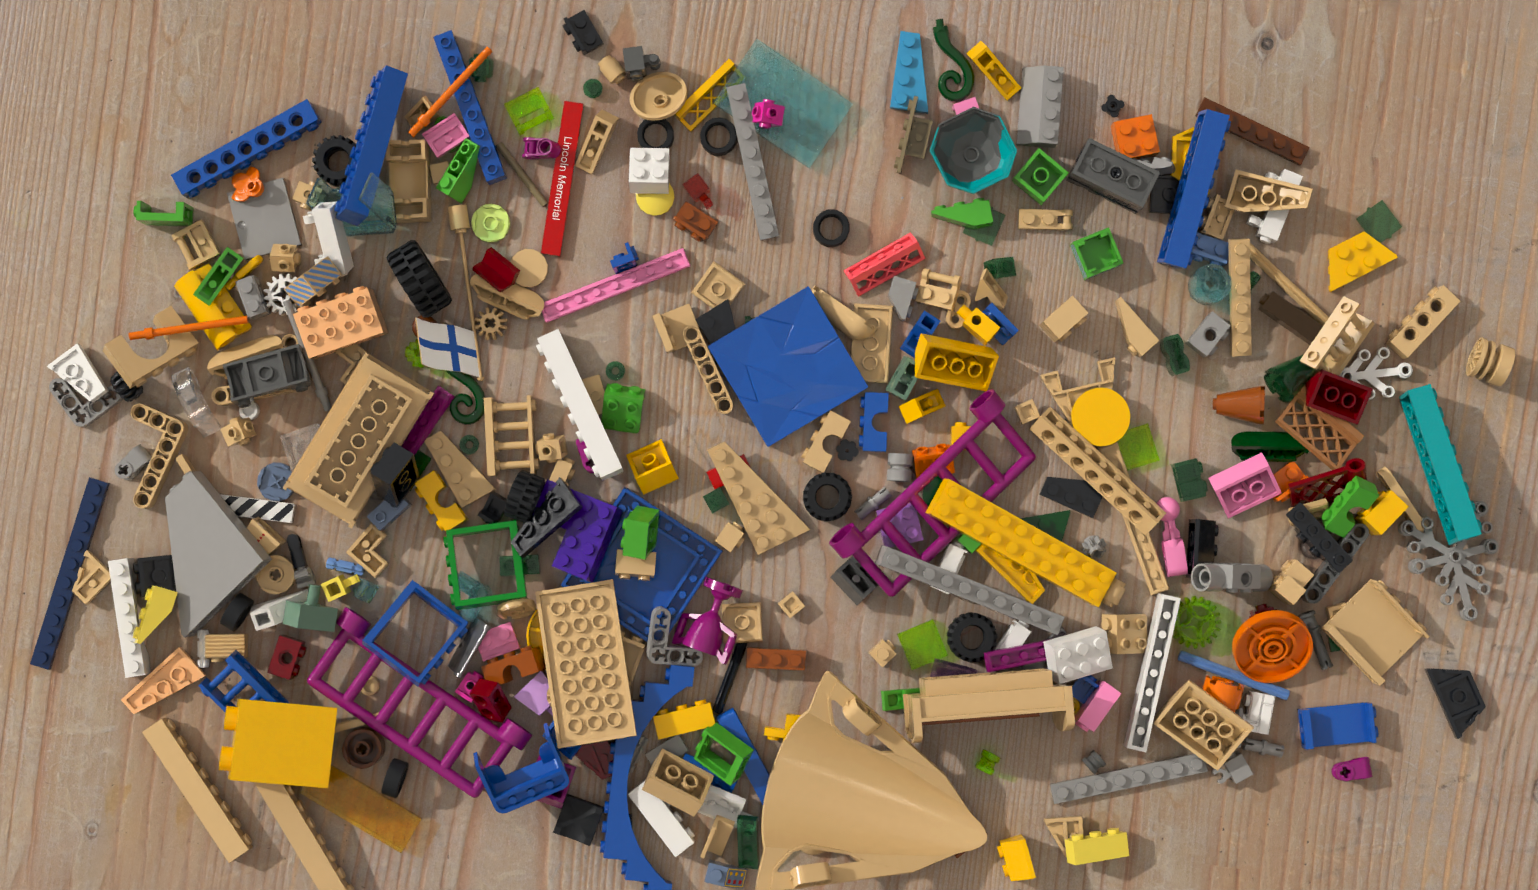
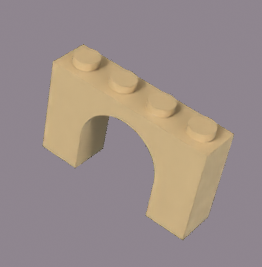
[103,306,198,389]

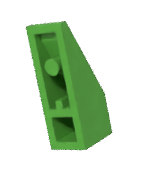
[193,247,244,306]

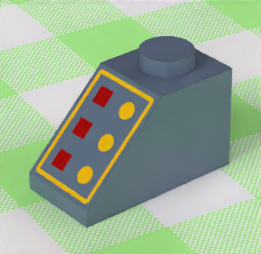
[704,860,748,889]

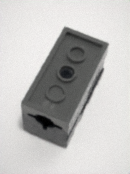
[1066,138,1160,214]

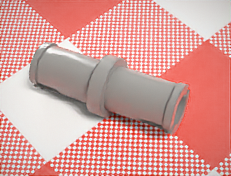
[855,486,892,520]
[1242,738,1284,758]

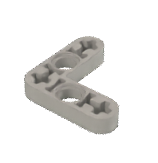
[49,378,123,427]
[646,606,703,666]

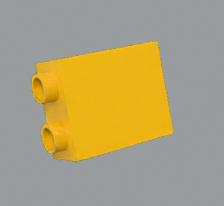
[219,699,337,788]

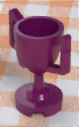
[672,577,743,665]

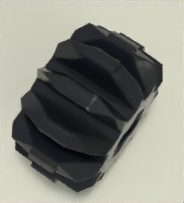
[110,371,143,402]

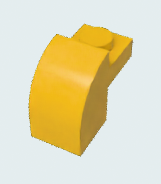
[764,713,801,743]

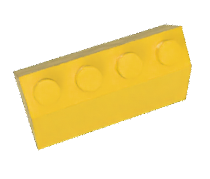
[915,333,999,391]

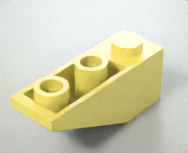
[133,586,178,644]

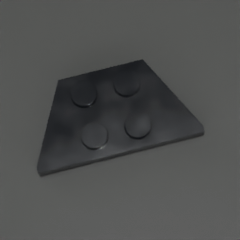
[1425,668,1486,739]

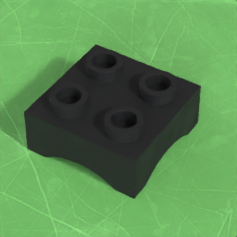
[553,794,604,846]

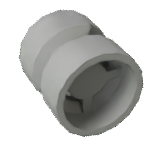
[887,453,913,482]

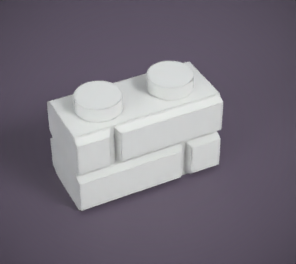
[1243,691,1276,735]

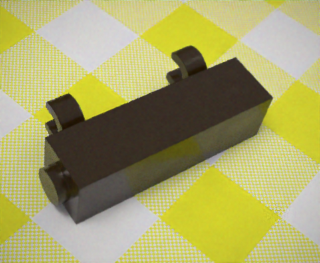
[1258,291,1323,345]

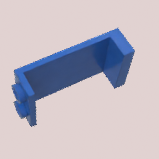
[1298,702,1379,750]

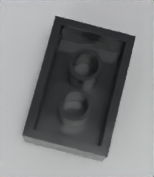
[370,442,420,508]

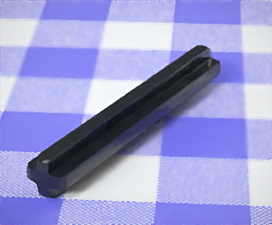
[713,643,748,714]

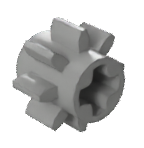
[1082,535,1107,559]

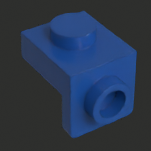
[1072,675,1099,704]

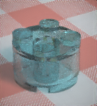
[1188,264,1231,305]

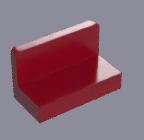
[472,247,520,292]

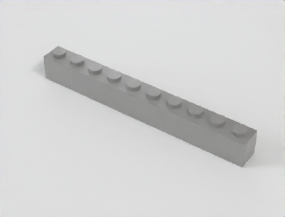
[875,545,1064,635]

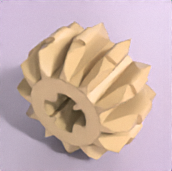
[475,308,508,340]

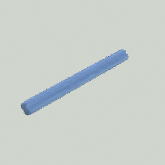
[1178,651,1290,700]

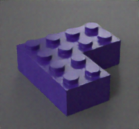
[532,479,623,583]

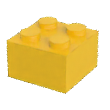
[1355,490,1409,535]

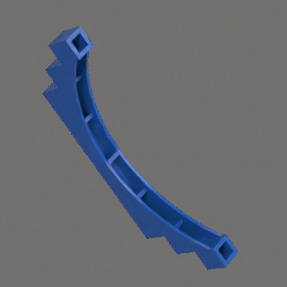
[600,665,695,890]

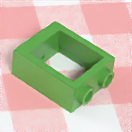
[694,722,754,786]

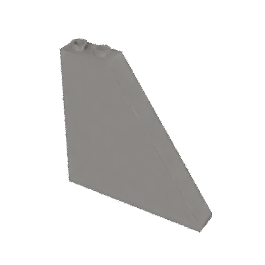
[165,471,272,638]

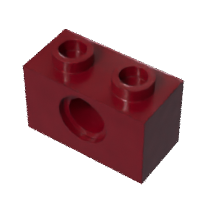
[267,634,307,680]

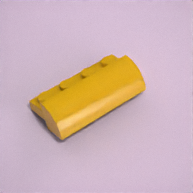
[174,263,252,350]

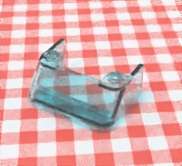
[306,173,397,236]

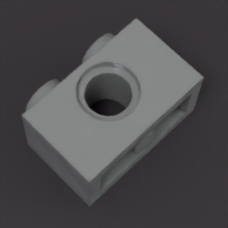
[1185,311,1231,358]

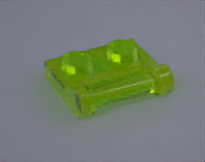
[504,87,555,136]

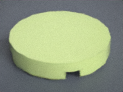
[471,204,510,243]

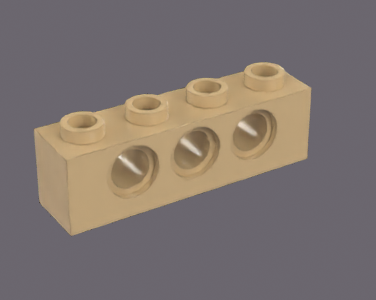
[1386,285,1460,359]

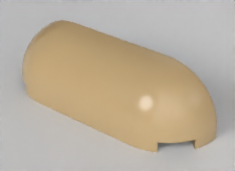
[470,274,544,320]
[811,285,878,340]
[207,335,283,379]

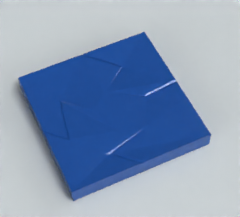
[708,286,868,447]
[561,487,723,642]

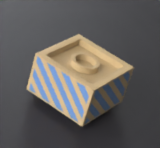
[284,256,342,308]

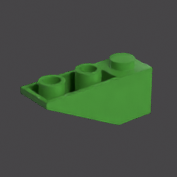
[436,138,480,204]
[931,198,993,229]

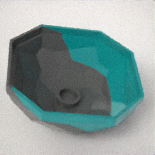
[930,107,1017,194]

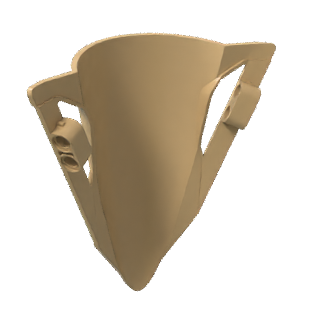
[755,671,987,890]

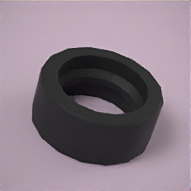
[700,117,737,156]
[637,119,674,148]
[813,209,850,247]
[220,592,254,632]
[381,758,409,798]

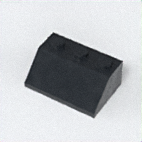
[1186,519,1219,578]

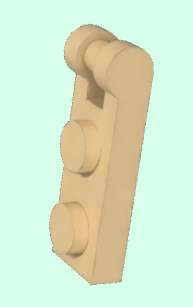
[1018,209,1073,230]

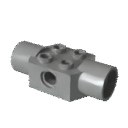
[1191,563,1273,593]

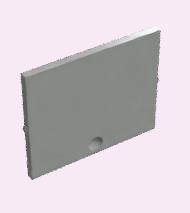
[227,178,302,260]

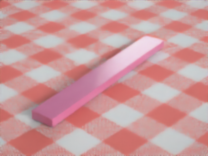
[542,248,690,323]

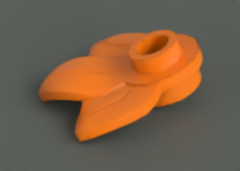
[231,166,264,202]

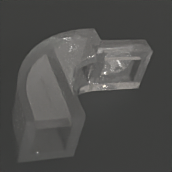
[171,367,221,438]

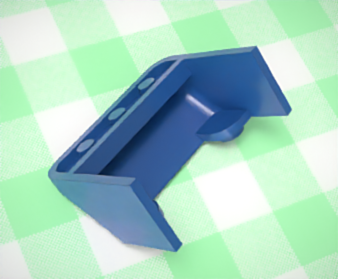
[473,723,569,813]

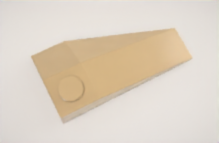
[1225,170,1313,212]

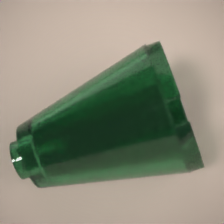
[1264,354,1316,403]

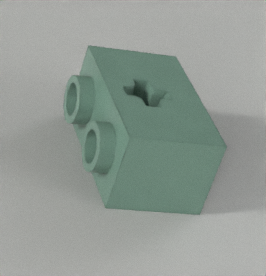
[885,356,918,401]

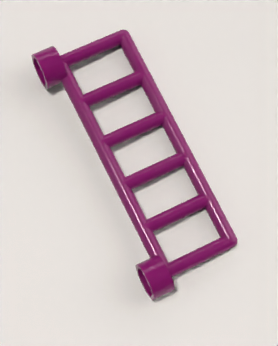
[829,389,1036,597]
[307,607,533,798]

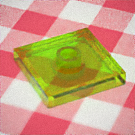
[1115,423,1160,471]
[897,619,948,670]

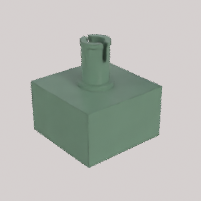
[283,584,338,632]

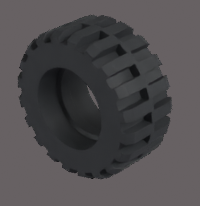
[387,240,452,318]

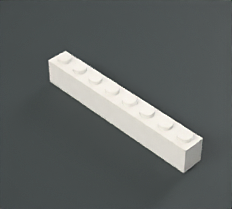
[536,329,624,481]
[1123,593,1181,752]

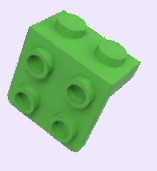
[601,383,646,433]

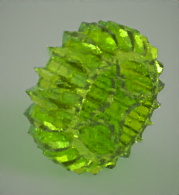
[1168,596,1222,649]

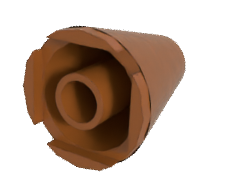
[1213,386,1265,425]

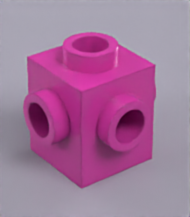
[752,99,785,129]

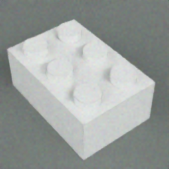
[1043,626,1113,684]

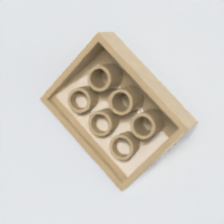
[1153,679,1254,771]

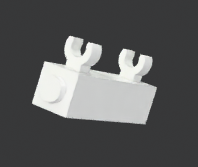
[1246,169,1303,244]
[303,202,354,277]

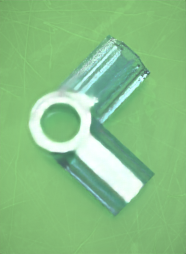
[458,571,492,623]

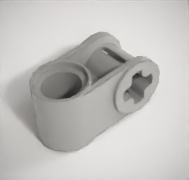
[115,445,152,480]

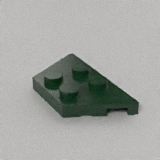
[1020,510,1070,542]

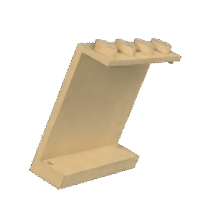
[1321,579,1430,686]

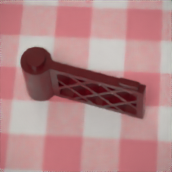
[1288,458,1367,507]

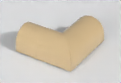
[346,523,389,578]

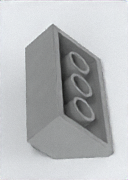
[1016,65,1064,148]

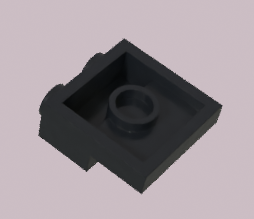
[133,555,176,598]

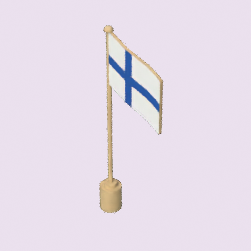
[415,205,484,381]

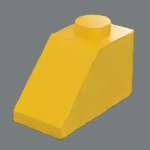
[899,389,946,424]

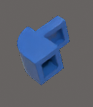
[900,310,940,358]

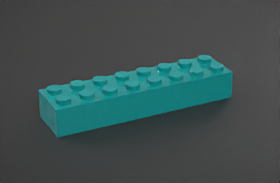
[1399,384,1482,545]

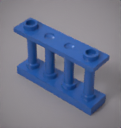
[198,650,289,712]

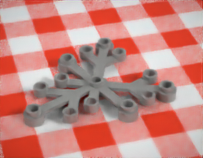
[1398,501,1498,621]

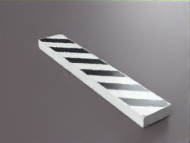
[220,494,295,523]

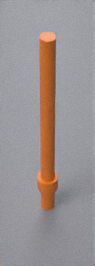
[408,47,492,138]
[129,316,249,340]

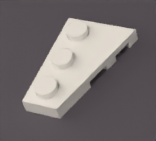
[47,344,109,402]

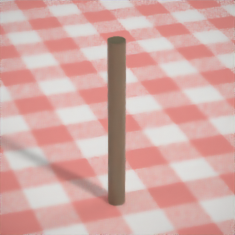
[495,142,549,207]

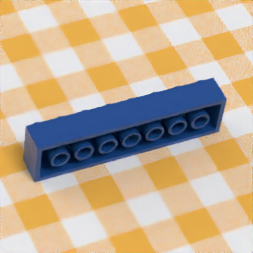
[334,65,408,226]
[1157,109,1231,268]

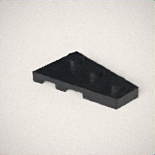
[1039,477,1103,518]

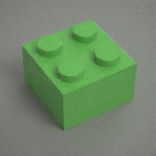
[1012,148,1069,205]
[621,505,660,560]

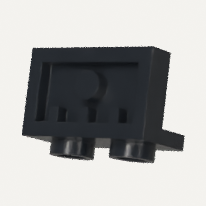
[562,10,604,55]

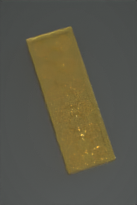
[300,764,422,853]

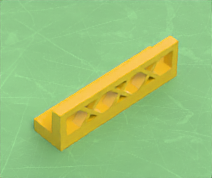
[674,59,746,132]

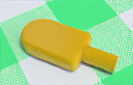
[224,255,263,291]

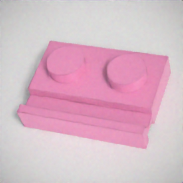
[422,113,470,158]
[478,622,520,662]

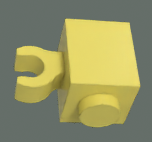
[321,574,360,602]

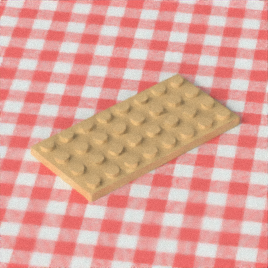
[535,579,637,749]

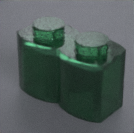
[1160,334,1190,377]

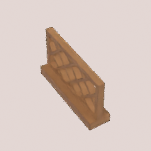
[1275,386,1364,470]

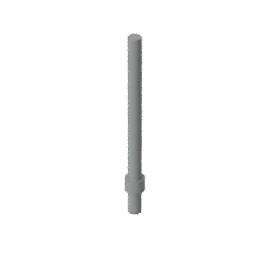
[283,299,332,411]

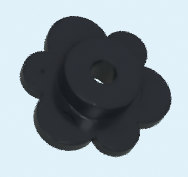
[836,439,859,461]

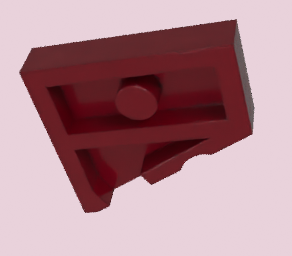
[575,741,613,780]

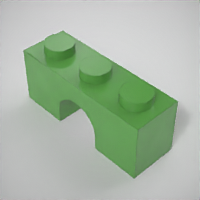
[1321,476,1379,538]

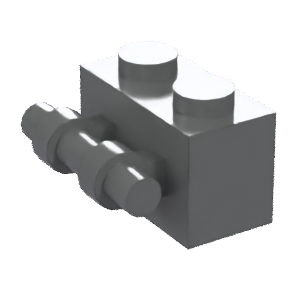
[623,46,661,81]
[830,556,879,605]

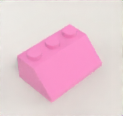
[1208,453,1282,518]

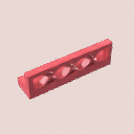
[843,232,926,297]

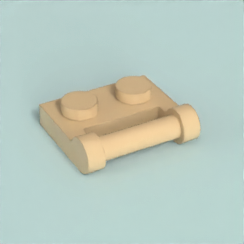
[172,219,221,270]
[915,268,962,311]

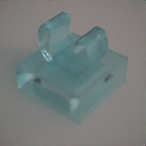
[352,579,379,603]

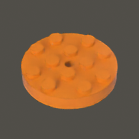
[1232,610,1313,683]

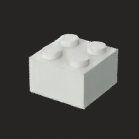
[629,148,670,194]

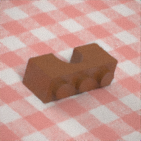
[481,645,546,685]
[746,647,806,670]

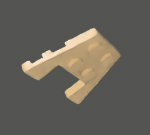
[1040,357,1115,427]

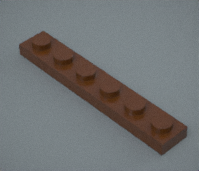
[1195,97,1310,166]

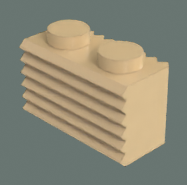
[205,634,248,662]

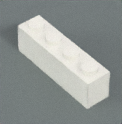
[628,779,695,857]

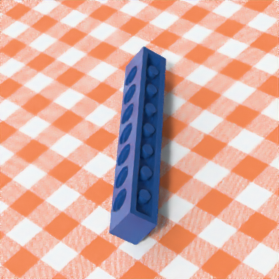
[433,30,507,185]
[171,99,322,198]

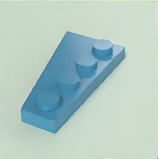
[890,31,928,114]

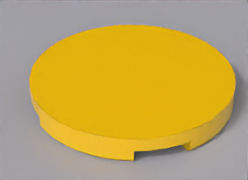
[1071,388,1130,446]

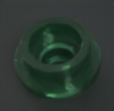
[606,361,625,381]
[459,435,479,454]

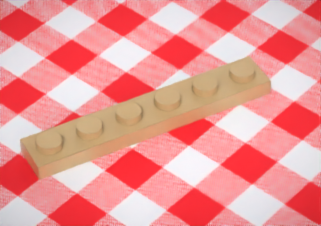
[1228,238,1252,357]

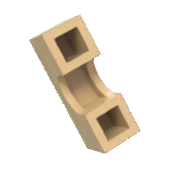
[801,410,851,473]

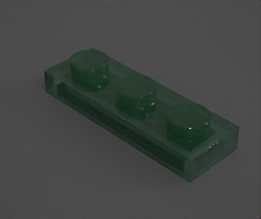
[737,815,759,870]

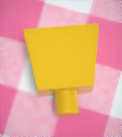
[957,304,1000,346]

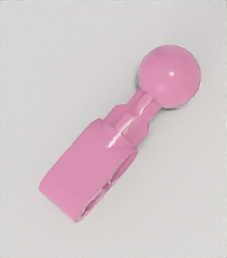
[1156,497,1188,577]

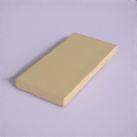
[851,303,893,384]

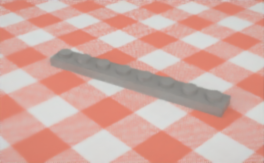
[726,83,779,240]
[1050,753,1208,804]

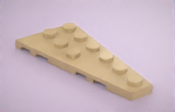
[707,441,810,555]

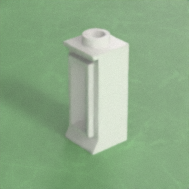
[930,542,968,594]
[993,620,1031,670]

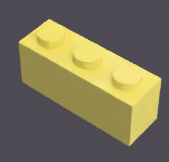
[1065,828,1129,865]

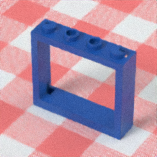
[362,580,468,687]

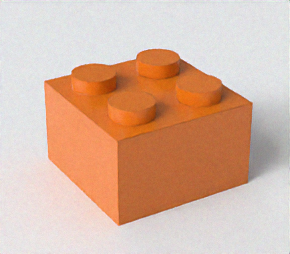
[1110,114,1160,160]

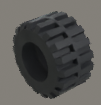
[312,135,356,187]
[504,470,545,523]
[803,472,852,521]
[947,612,998,662]

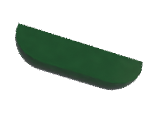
[1231,431,1309,462]

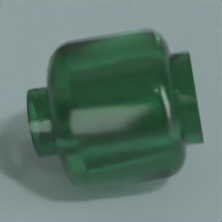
[468,54,494,82]

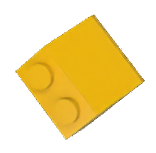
[626,439,679,495]
[997,834,1036,881]

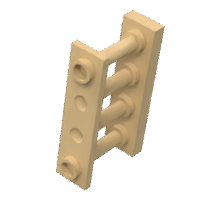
[1300,297,1374,375]
[484,395,539,476]

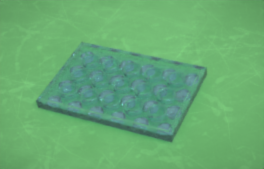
[713,39,853,169]

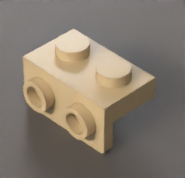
[1200,194,1234,240]

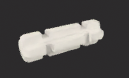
[197,629,209,668]

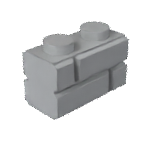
[235,275,271,320]

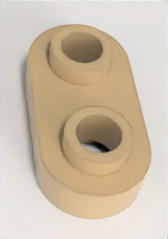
[945,290,971,329]

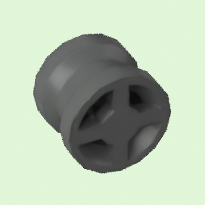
[1082,750,1106,775]

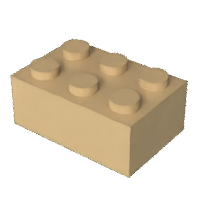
[642,748,714,817]

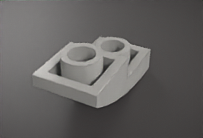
[1133,157,1175,175]

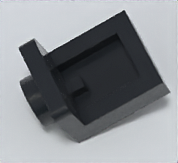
[478,491,507,524]

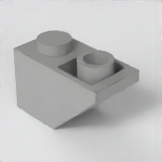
[888,276,918,321]

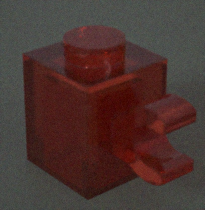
[682,173,713,209]

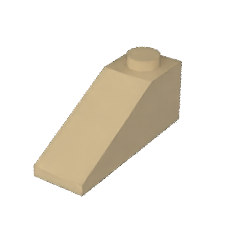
[575,110,619,174]
[1115,297,1159,357]

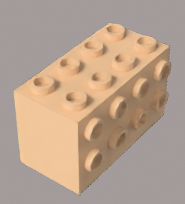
[293,286,389,359]

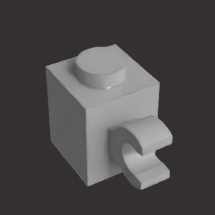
[1212,752,1253,784]

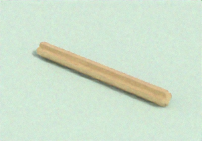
[1250,243,1329,326]

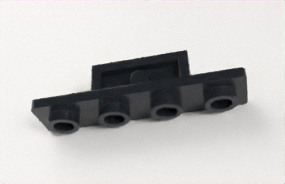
[1286,503,1353,572]

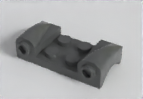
[223,344,311,408]

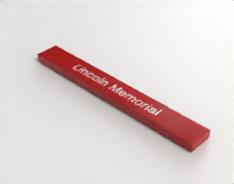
[541,101,584,257]

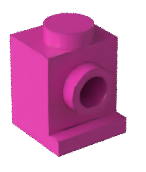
[455,670,484,702]

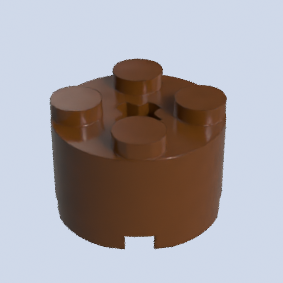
[342,727,385,769]

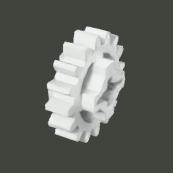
[263,274,304,316]

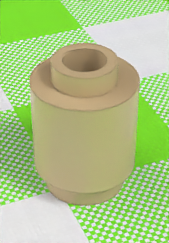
[598,55,626,84]
[1102,578,1126,607]

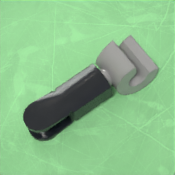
[286,534,316,589]

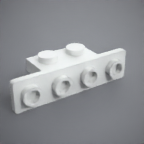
[698,785,759,834]

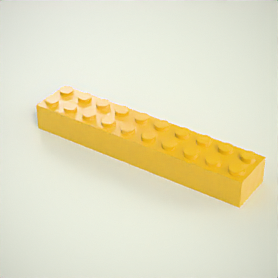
[925,478,1116,607]

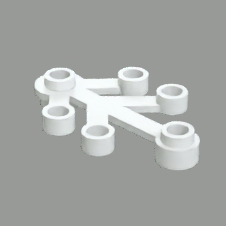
[1339,347,1413,400]

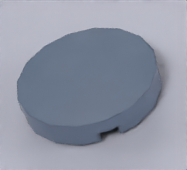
[257,463,294,501]

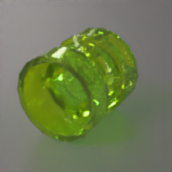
[975,749,1001,775]

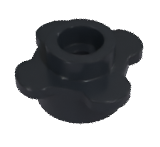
[1101,95,1125,118]

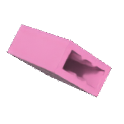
[1074,680,1121,732]

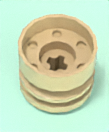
[1466,337,1515,387]

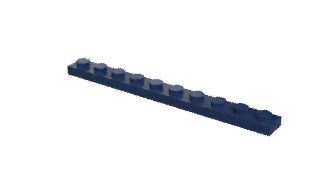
[30,477,110,670]

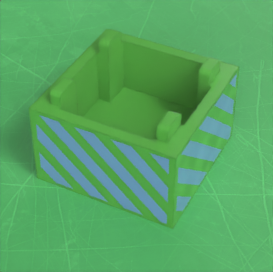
[1070,227,1124,281]

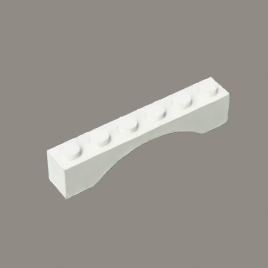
[108,558,151,678]

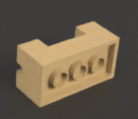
[386,139,432,223]

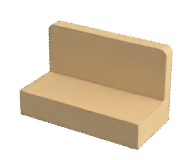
[700,815,735,858]

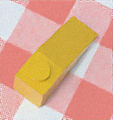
[966,41,1021,100]

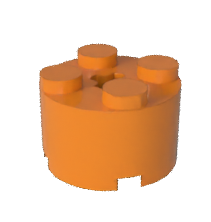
[1202,675,1245,712]

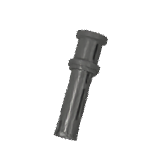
[1298,610,1333,670]

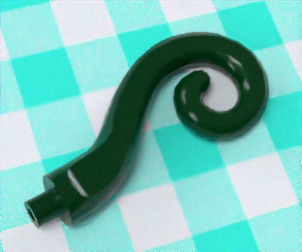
[933,19,974,102]
[446,371,485,425]

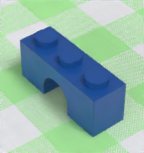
[859,392,889,452]

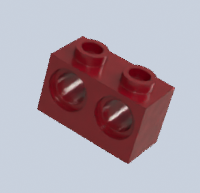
[469,679,512,722]

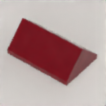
[1306,369,1373,425]

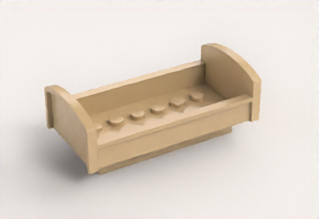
[283,352,434,528]
[903,668,1075,743]

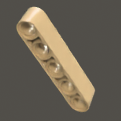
[683,325,733,414]

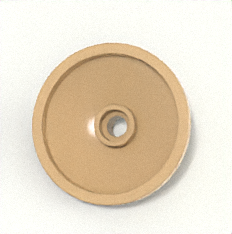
[630,72,687,121]

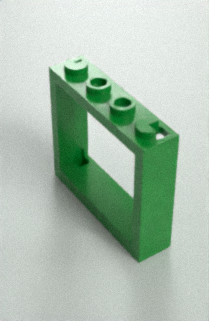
[443,520,528,610]

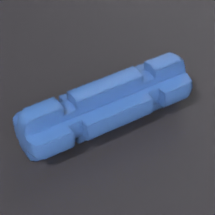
[326,558,365,576]

